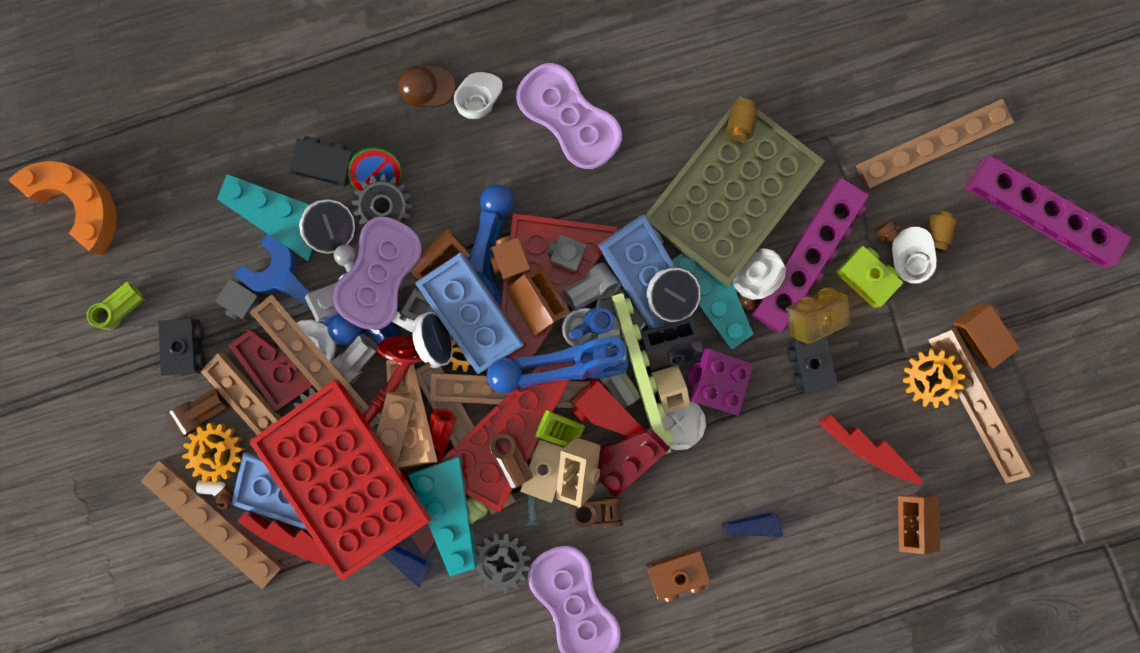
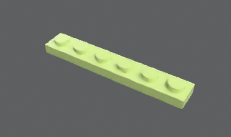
[611,293,674,454]

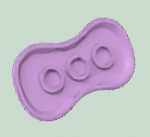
[516,63,622,169]
[333,216,422,330]
[528,546,621,653]

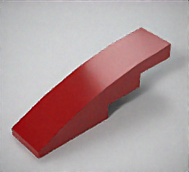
[818,415,923,485]
[238,511,331,566]

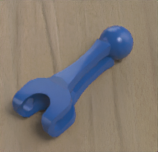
[468,184,514,307]
[235,234,363,345]
[487,337,629,394]

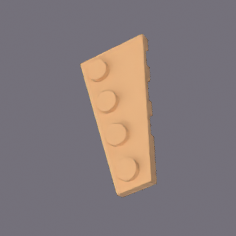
[386,360,437,469]

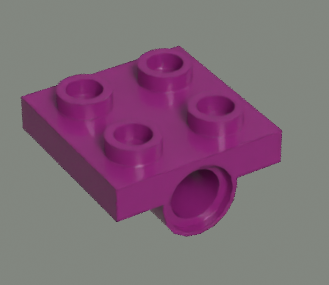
[688,348,754,416]

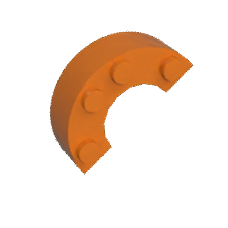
[9,161,117,255]

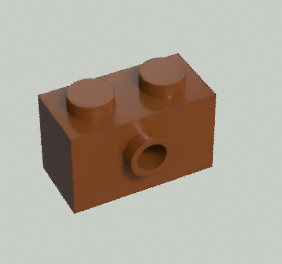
[411,229,471,280]
[490,236,531,284]
[505,266,571,336]
[952,303,1020,368]
[898,494,940,554]
[646,547,710,602]

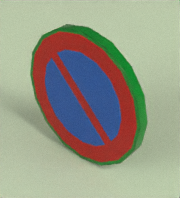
[348,147,402,190]

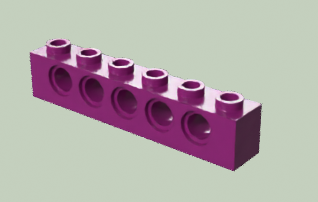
[964,155,1131,268]
[750,178,869,333]

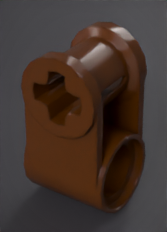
[570,497,623,527]

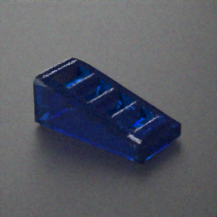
[721,512,783,537]
[382,545,432,587]

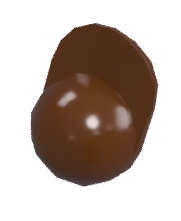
[398,66,455,107]

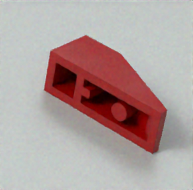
[569,379,644,436]

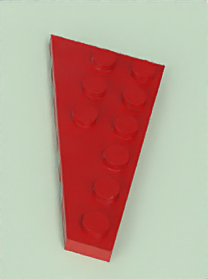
[438,352,575,512]

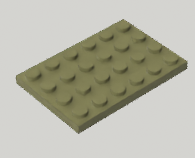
[645,96,825,287]

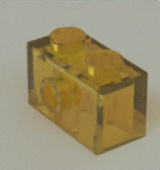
[787,288,850,344]

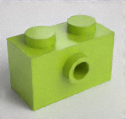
[835,246,903,308]

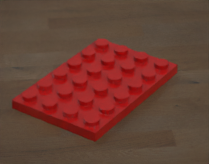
[249,379,433,581]

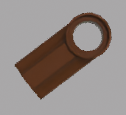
[168,388,229,437]
[490,431,534,488]

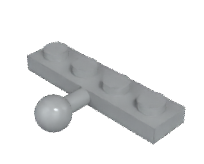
[305,245,416,322]

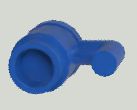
[569,307,614,340]

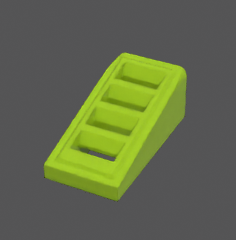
[535,410,585,447]

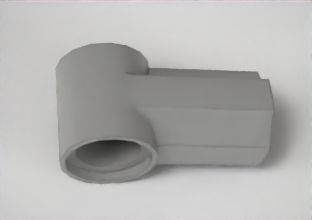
[563,263,621,311]
[331,334,378,386]
[599,356,641,408]

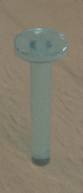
[525,494,541,526]

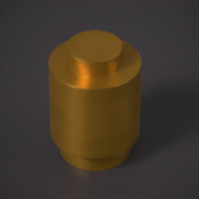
[726,99,758,142]
[927,211,958,253]

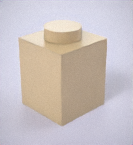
[652,366,690,413]

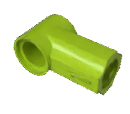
[87,281,145,331]

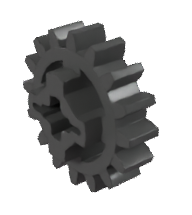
[472,532,531,593]

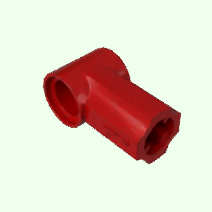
[428,408,457,465]

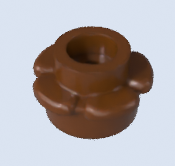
[874,219,901,243]

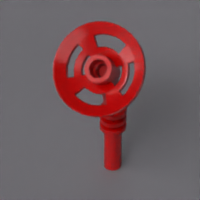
[363,336,423,424]

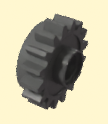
[352,173,412,225]

